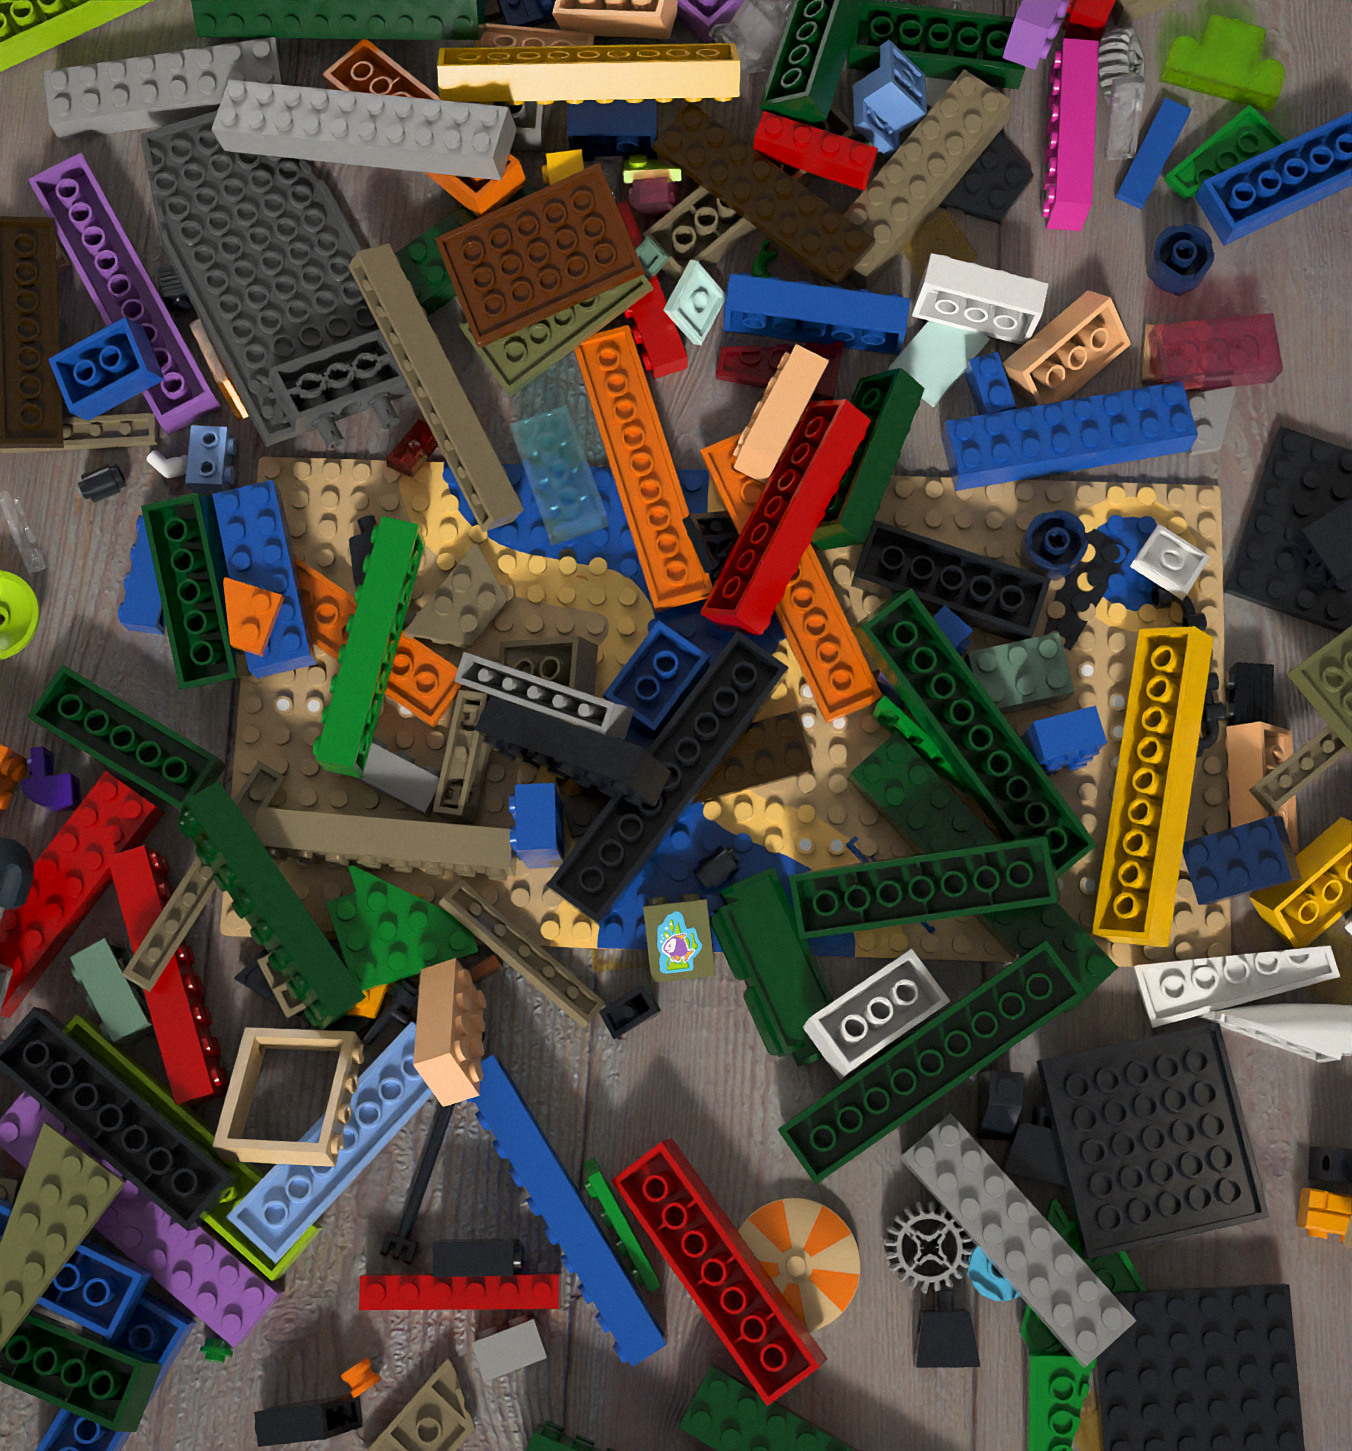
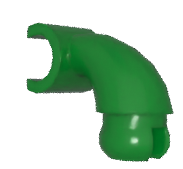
[752,240,778,279]

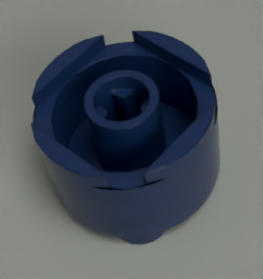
[1146,224,1215,296]
[1020,510,1088,581]

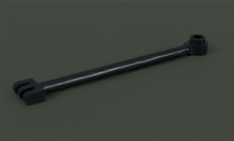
[380,1031,486,1265]

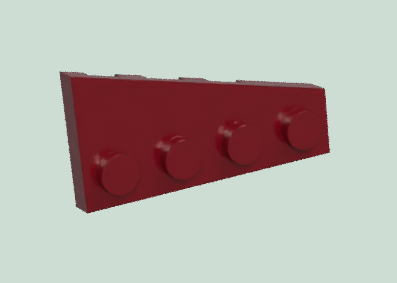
[716,341,844,400]

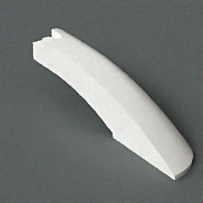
[1198,1003,1352,1063]

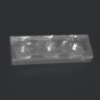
[1104,75,1145,161]

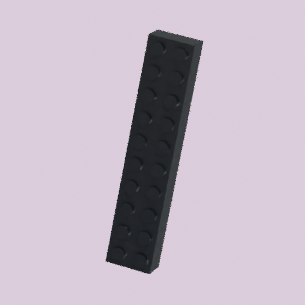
[546,631,789,927]

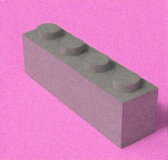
[315,737,441,818]

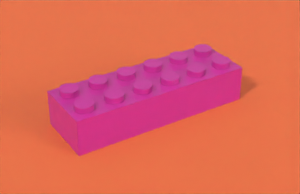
[1041,38,1099,231]

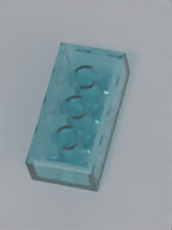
[509,405,608,546]

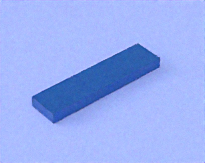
[1115,97,1192,210]

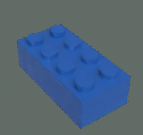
[509,783,565,869]

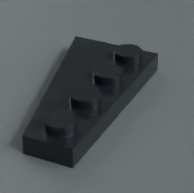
[1044,529,1130,651]

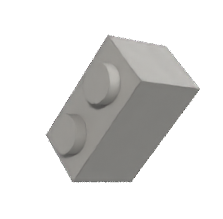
[471,1313,549,1382]

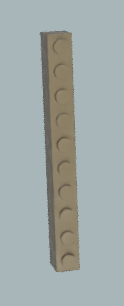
[348,243,524,532]

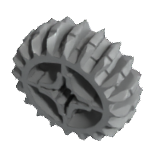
[1098,28,1147,111]
[883,1202,973,1293]

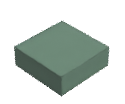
[636,236,671,280]

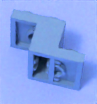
[852,40,927,159]

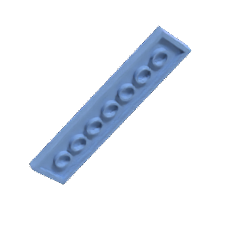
[227,1022,434,1263]

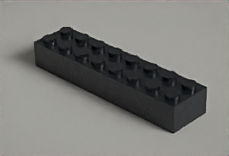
[0,1007,240,1231]

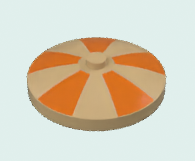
[738,1198,860,1332]

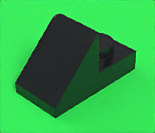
[599,982,661,1039]

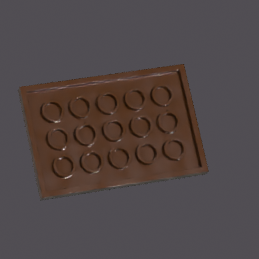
[434,163,645,348]

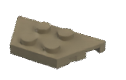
[404,543,508,649]
[367,1357,476,1451]

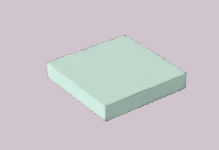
[663,260,727,345]

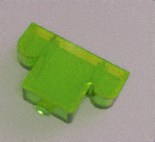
[1159,14,1285,112]

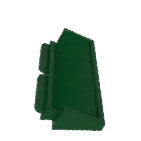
[710,867,834,1067]

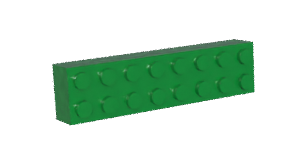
[313,516,426,779]

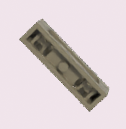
[432,690,491,824]

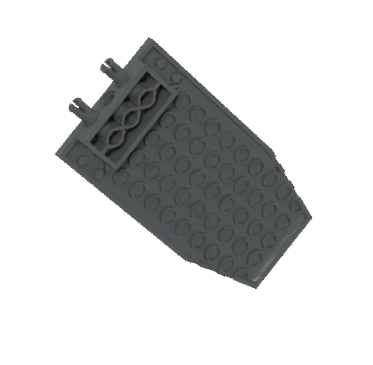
[140,110,412,450]

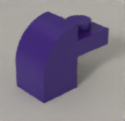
[20,746,81,812]

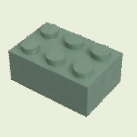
[964,632,1075,714]
[70,938,155,1046]

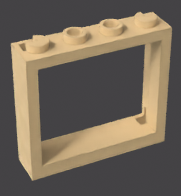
[212,1027,365,1167]

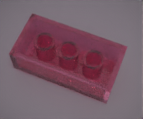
[1147,313,1283,391]

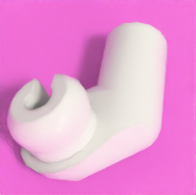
[147,450,188,478]

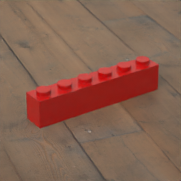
[617,200,688,379]
[359,1272,561,1310]

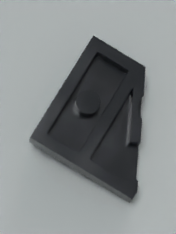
[682,511,739,573]

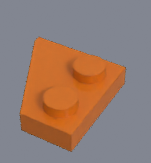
[223,577,284,657]

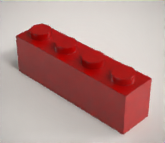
[753,111,878,191]

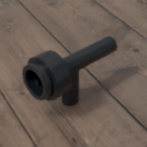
[361,978,419,1046]

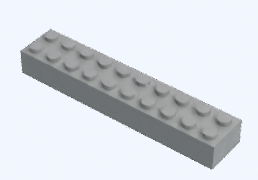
[211,80,517,180]

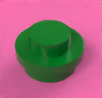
[199,1338,233,1363]

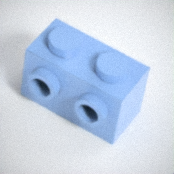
[185,425,237,494]

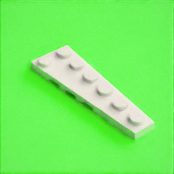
[1132,946,1340,1028]

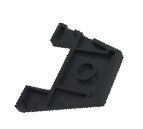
[938,133,1034,224]

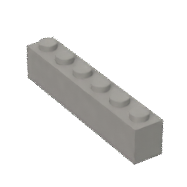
[454,652,635,740]

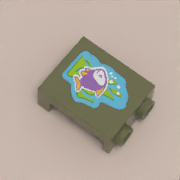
[643,893,715,983]

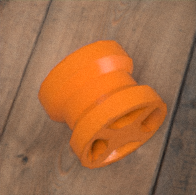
[340,1356,382,1398]

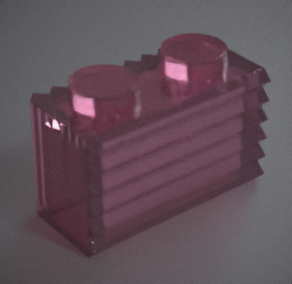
[629,177,681,219]

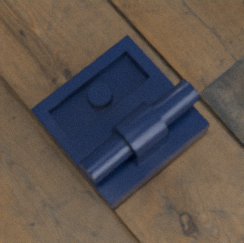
[498,0,556,27]

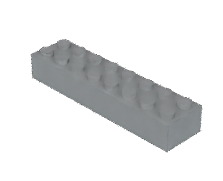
[44,37,286,141]
[902,1113,1136,1368]

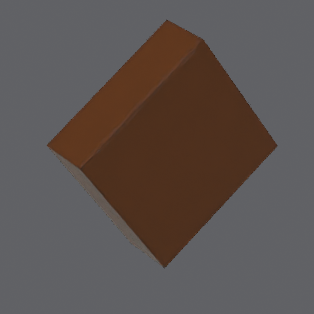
[468,955,503,984]

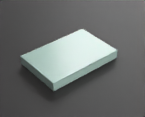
[887,321,990,407]

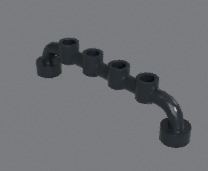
[1151,584,1225,758]

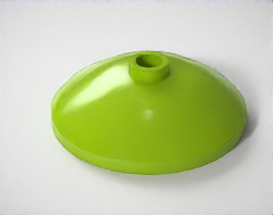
[0,570,40,660]

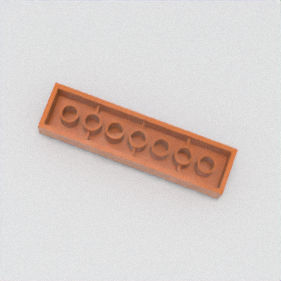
[322,39,527,218]

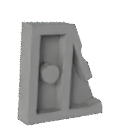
[1186,386,1236,456]

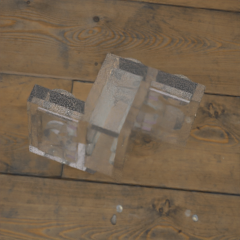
[708,0,792,73]

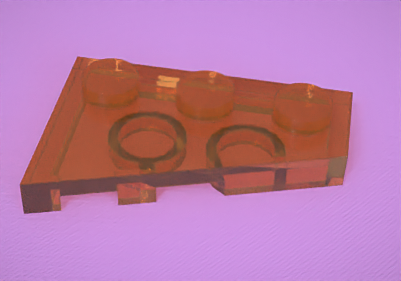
[189,319,249,421]

